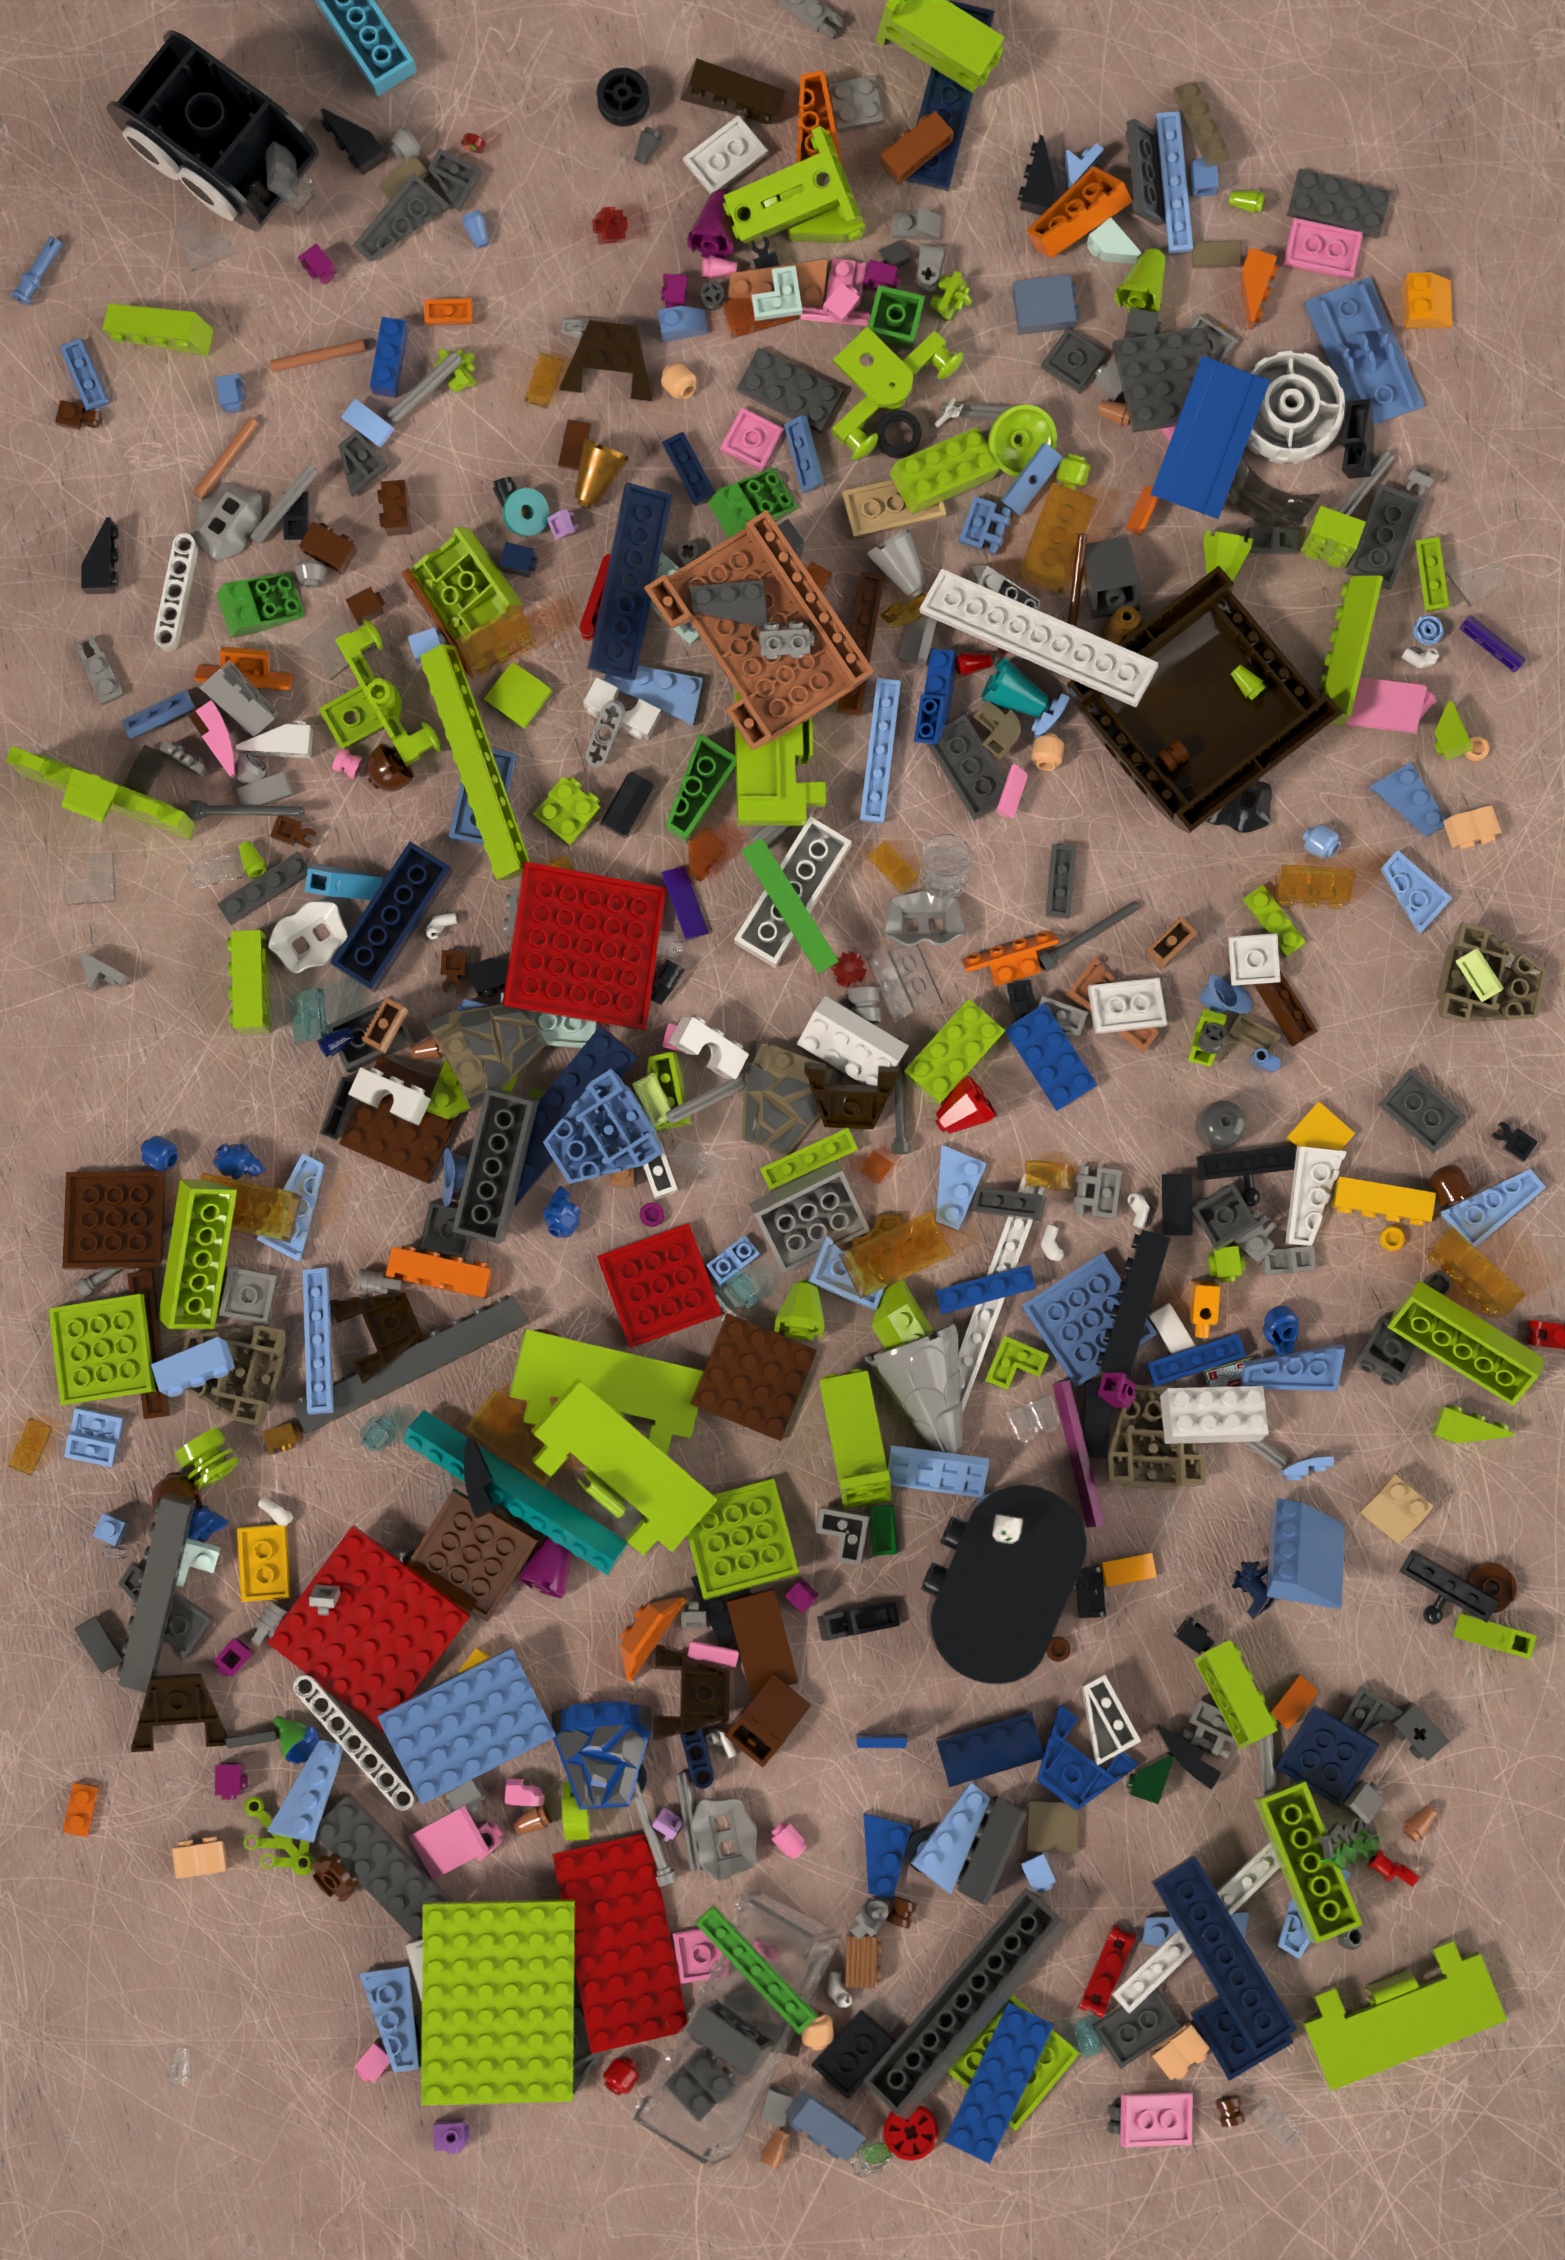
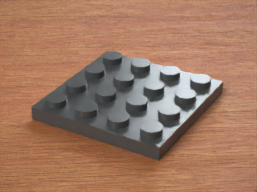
[1112,327,1213,433]

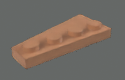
[728,258,828,307]
[1066,956,1159,1053]

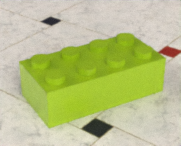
[889,426,1000,515]
[227,930,270,1034]
[904,999,1005,1106]
[1194,1640,1277,1749]

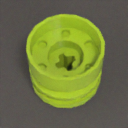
[174,1427,241,1490]

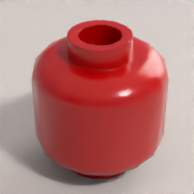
[603,2056,640,2096]

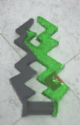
[1315,1821,1379,1870]

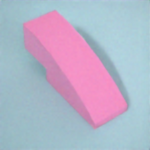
[196,700,236,778]

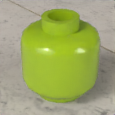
[1056,454,1090,491]

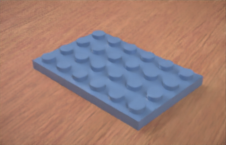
[377,1647,556,1805]

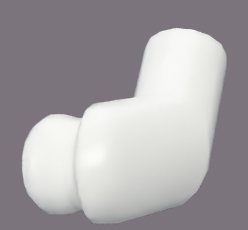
[1401,648,1439,669]
[426,912,457,940]
[1127,1193,1150,1229]
[258,1497,293,1526]
[705,1729,739,1758]
[827,1971,852,2008]

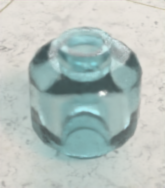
[724,1271,760,1309]
[359,1415,396,1452]

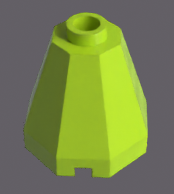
[1202,530,1253,581]
[774,1279,825,1341]

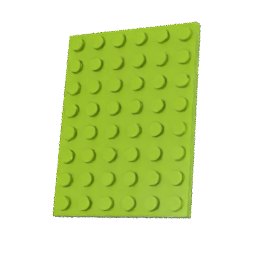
[421,1899,575,2106]

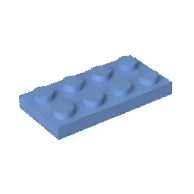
[449,749,517,846]

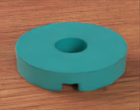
[502,488,550,537]

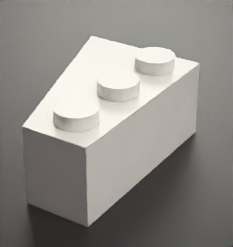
[1081,1673,1141,1765]

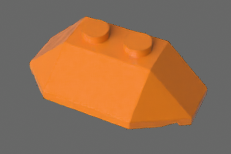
[620,1596,687,1683]

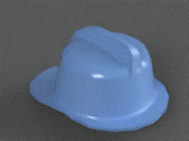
[1198,974,1252,1014]
[443,1148,470,1207]

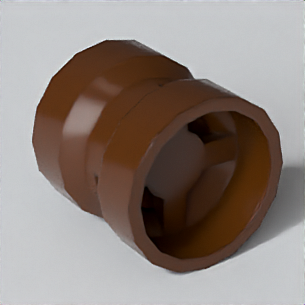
[1156,739,1190,773]
[886,1896,917,1929]
[1215,2095,1245,2127]

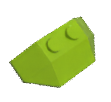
[871,1279,934,1349]

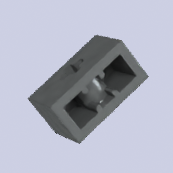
[1390,1702,1449,1761]

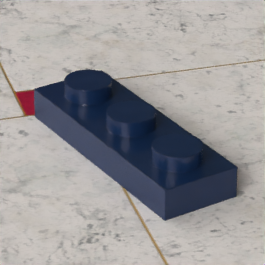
[662,432,715,506]

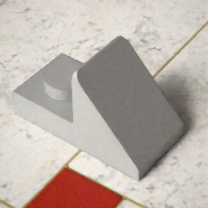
[893,207,941,240]
[81,952,130,991]

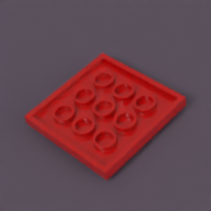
[597,1223,722,1349]

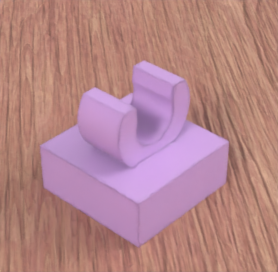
[547,509,579,540]
[652,1807,683,1842]

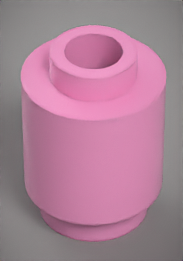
[771,1822,807,1860]

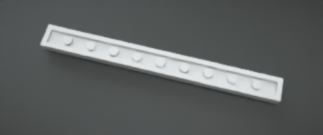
[958,1174,1047,1411]
[1111,1840,1280,2013]

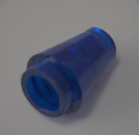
[317,1027,355,1058]

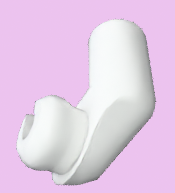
[1041,1225,1064,1261]

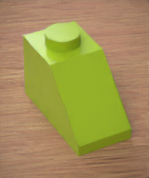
[1433,700,1473,761]

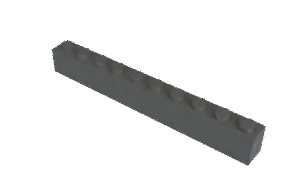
[293,1295,528,1433]

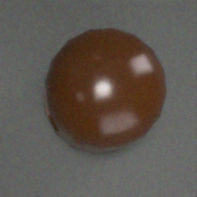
[1430,1164,1473,1206]

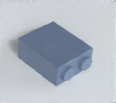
[1012,275,1080,335]

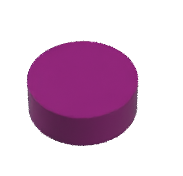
[640,1202,664,1227]

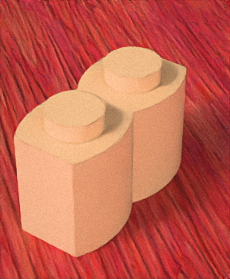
[1443,805,1502,850]
[172,1836,228,1879]
[1151,2022,1210,2080]

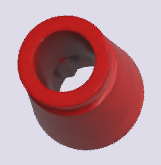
[955,652,992,676]

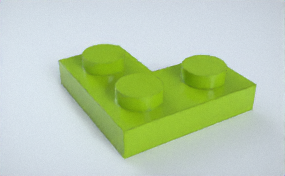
[985,1336,1049,1390]

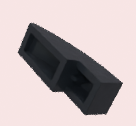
[1341,399,1374,479]
[464,1437,497,1518]
[817,1601,900,1641]
[1156,1724,1222,1790]

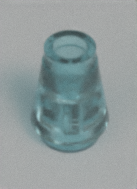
[1073,2019,1103,2059]

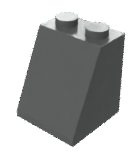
[1083,536,1140,620]

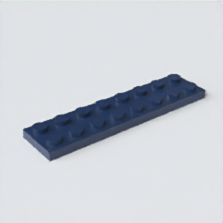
[904,0,995,191]
[587,482,672,681]
[514,1026,639,1206]
[1151,1855,1297,2056]

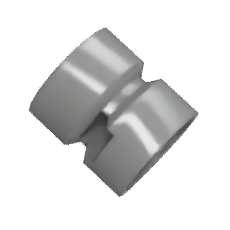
[847,987,881,1024]

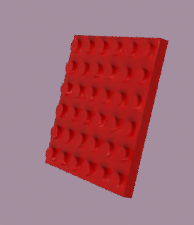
[502,861,667,1031]
[266,1525,471,1733]

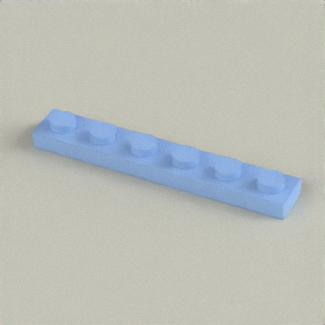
[1155,111,1193,254]
[860,678,901,824]
[302,1267,334,1415]

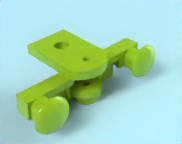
[832,327,963,461]
[318,619,441,767]

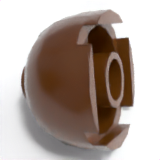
[366,743,414,792]
[152,1472,202,1514]

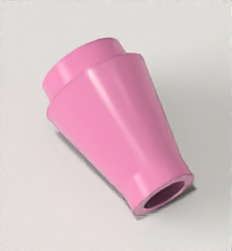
[702,255,737,279]

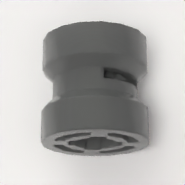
[1423,1272,1452,1295]
[1107,2104,1121,2134]

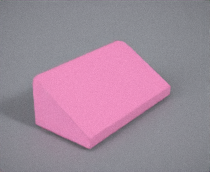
[996,764,1028,819]
[688,1640,739,1668]

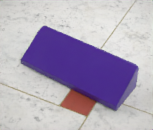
[1459,615,1526,673]
[661,866,709,942]

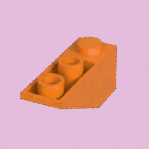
[1239,247,1279,330]

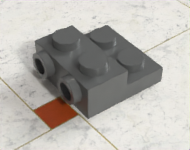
[1192,1184,1259,1251]
[1355,1316,1420,1386]
[663,2048,736,2122]

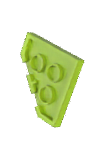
[426,1058,520,1119]

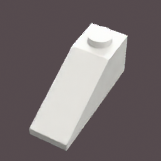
[236,721,313,759]

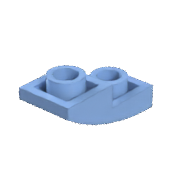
[341,398,394,448]
[1031,693,1070,740]
[705,1235,760,1286]
[1280,1457,1333,1480]

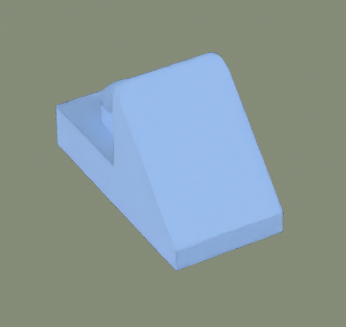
[1065,143,1104,190]

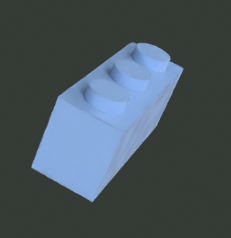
[151,1337,235,1397]

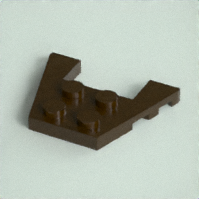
[560,320,653,401]
[804,1063,900,1129]
[330,1292,423,1384]
[653,1645,730,1740]
[131,1673,229,1752]

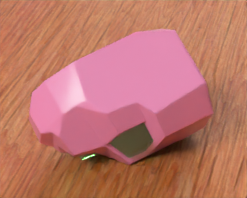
[505,1778,546,1806]

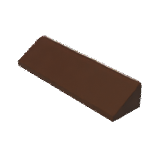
[1253,971,1318,1046]

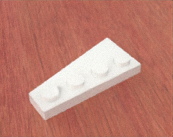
[1285,1146,1347,1246]

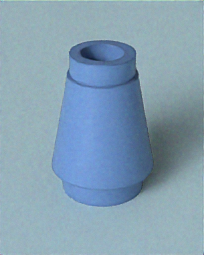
[462,210,490,249]

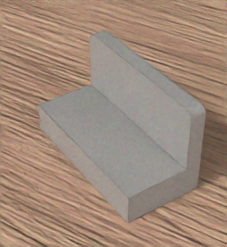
[899,613,938,666]

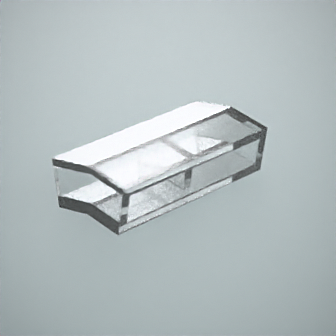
[265,141,298,203]

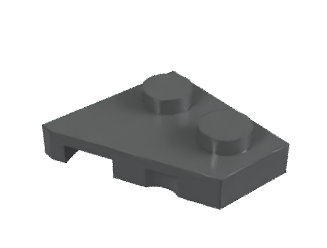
[428,148,482,212]
[338,430,388,497]
[1340,1685,1403,1736]

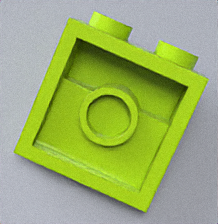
[533,776,601,846]

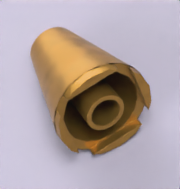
[574,439,629,509]
[1101,606,1145,644]

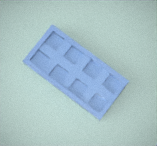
[887,1445,989,1497]

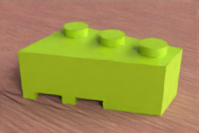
[643,1052,692,1133]

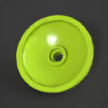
[988,404,1057,477]

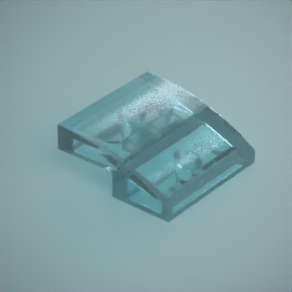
[290,988,327,1044]

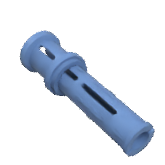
[10,236,63,306]

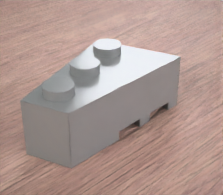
[199,659,279,737]

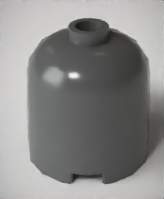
[1195,1100,1247,1151]

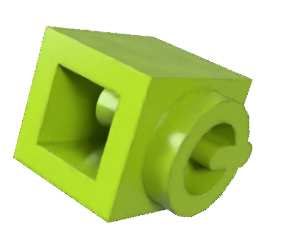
[1207,1246,1245,1283]

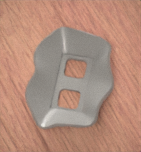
[190,482,263,560]
[884,891,965,946]
[690,1798,758,1881]

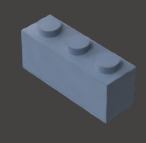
[785,2088,866,2162]

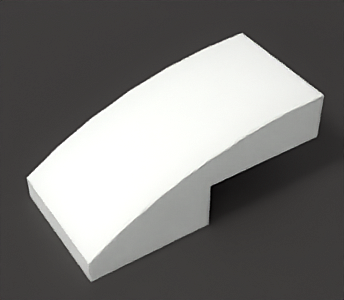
[1148,1302,1196,1355]

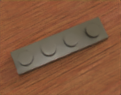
[1173,81,1230,167]

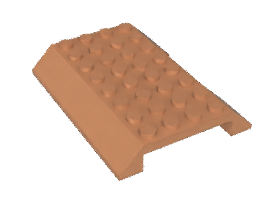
[644,510,874,751]

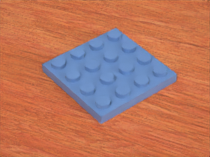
[1021,1252,1157,1388]

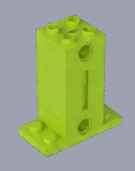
[876,0,1005,93]
[723,126,863,245]
[819,1369,892,1510]

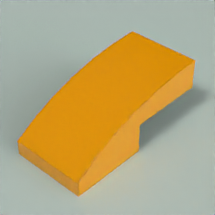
[1100,1553,1157,1587]

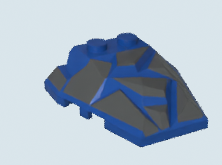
[552,1701,652,1810]

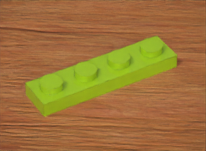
[760,1128,858,1191]

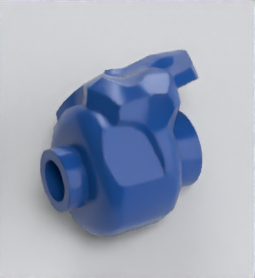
[213,1143,265,1180]
[543,1186,580,1238]
[1262,1305,1299,1355]
[187,1505,229,1543]

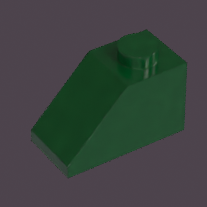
[1126,1753,1174,1805]

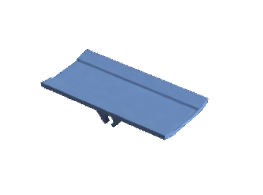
[1304,277,1425,425]

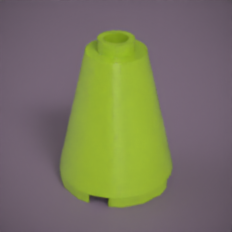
[1114,248,1166,313]

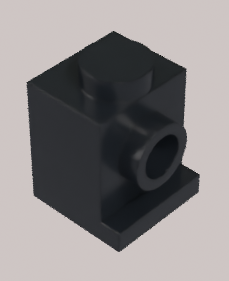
[1173,1616,1214,1654]

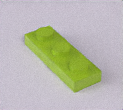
[1415,537,1450,613]
[1242,884,1306,958]

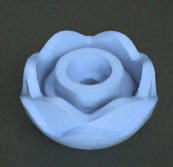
[1413,615,1444,645]

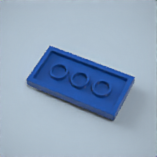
[1004,1003,1097,1111]

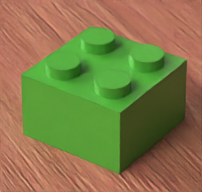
[868,285,925,351]

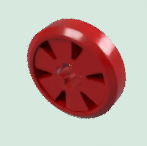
[883,2104,938,2161]

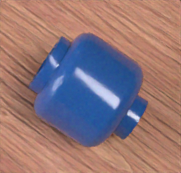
[141,1136,178,1171]

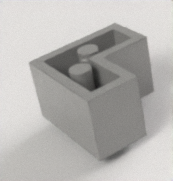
[816,1506,871,1566]

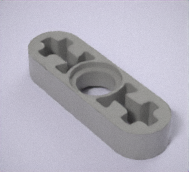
[585,700,625,767]

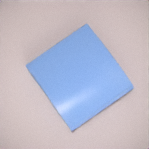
[64,1406,125,1468]

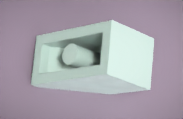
[1087,217,1141,264]

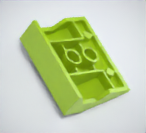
[410,527,523,649]

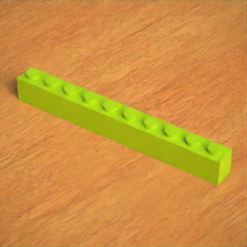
[420,644,530,880]

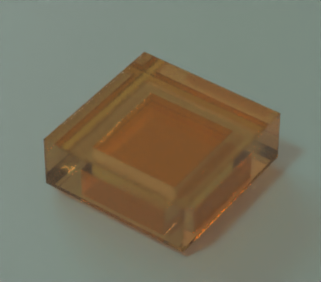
[860,1150,893,1184]

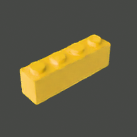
[1331,1177,1436,1227]

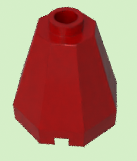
[935,1076,998,1134]

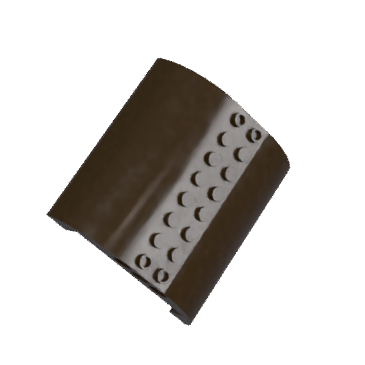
[1067,566,1343,833]

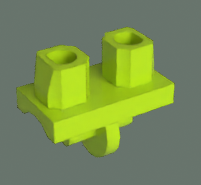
[930,271,972,322]
[433,348,477,393]

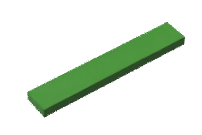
[741,838,839,975]
[695,1904,818,2034]

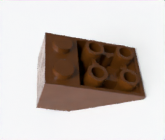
[725,1673,811,1768]

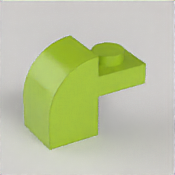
[1188,1009,1227,1067]
[562,1782,590,1841]

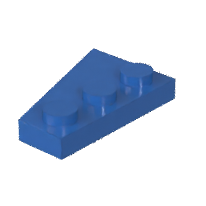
[864,1813,912,1900]

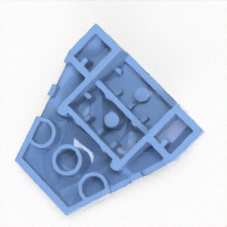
[543,1069,664,1184]

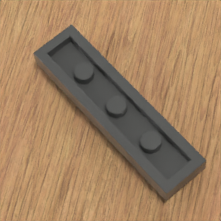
[217,851,308,925]

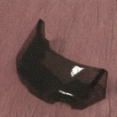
[1228,453,1320,527]

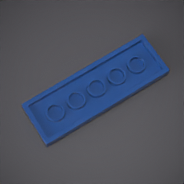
[944,2002,1054,2164]

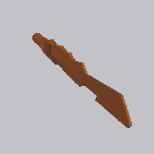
[401,568,475,679]

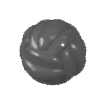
[1337,1926,1364,1950]

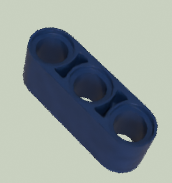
[680,1728,715,1789]

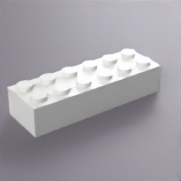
[734,816,852,969]

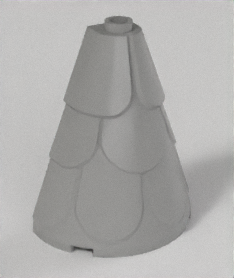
[864,1324,963,1454]

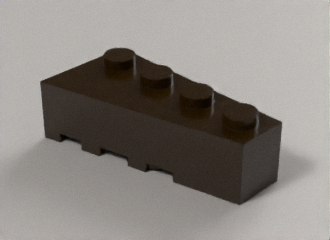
[680,58,786,125]

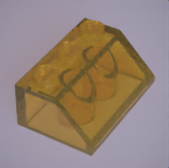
[1274,865,1355,909]

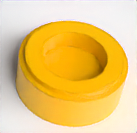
[1379,1226,1405,1251]

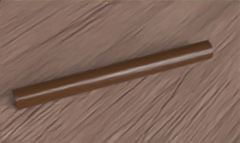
[1067,533,1087,627]

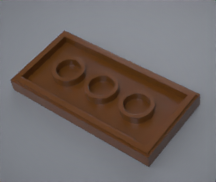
[726,1588,798,1695]

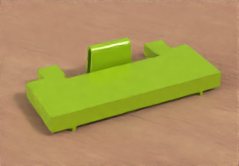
[734,688,826,826]
[5,746,196,840]
[508,1329,703,1455]
[531,1378,718,1556]
[1302,1939,1508,2091]

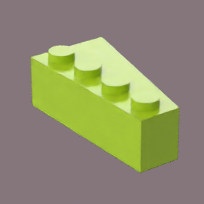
[102,303,214,357]

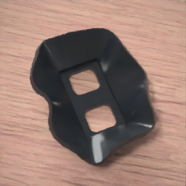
[1207,781,1272,833]

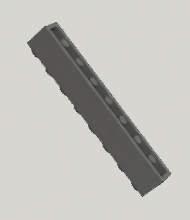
[117,1492,196,1693]

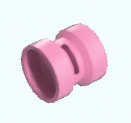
[332,748,365,779]

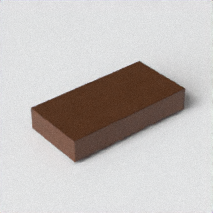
[558,419,592,471]

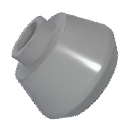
[390,128,421,160]
[295,560,328,589]
[236,753,266,784]

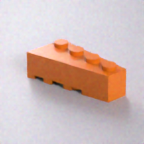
[796,70,845,170]
[1026,166,1132,258]
[385,1245,493,1299]

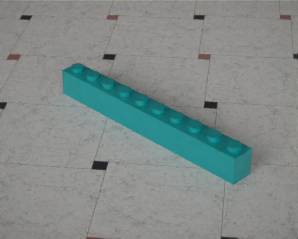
[403,1410,628,1575]

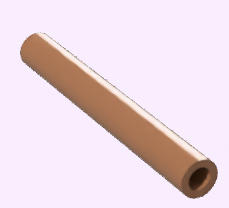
[270,339,366,372]
[193,417,259,500]

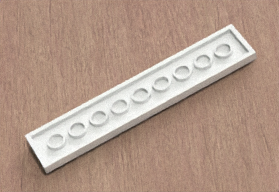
[919,569,1158,707]

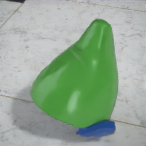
[273,1716,319,1765]

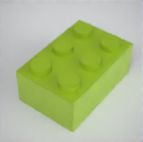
[1300,505,1366,568]

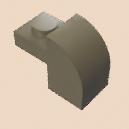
[973,700,1021,759]

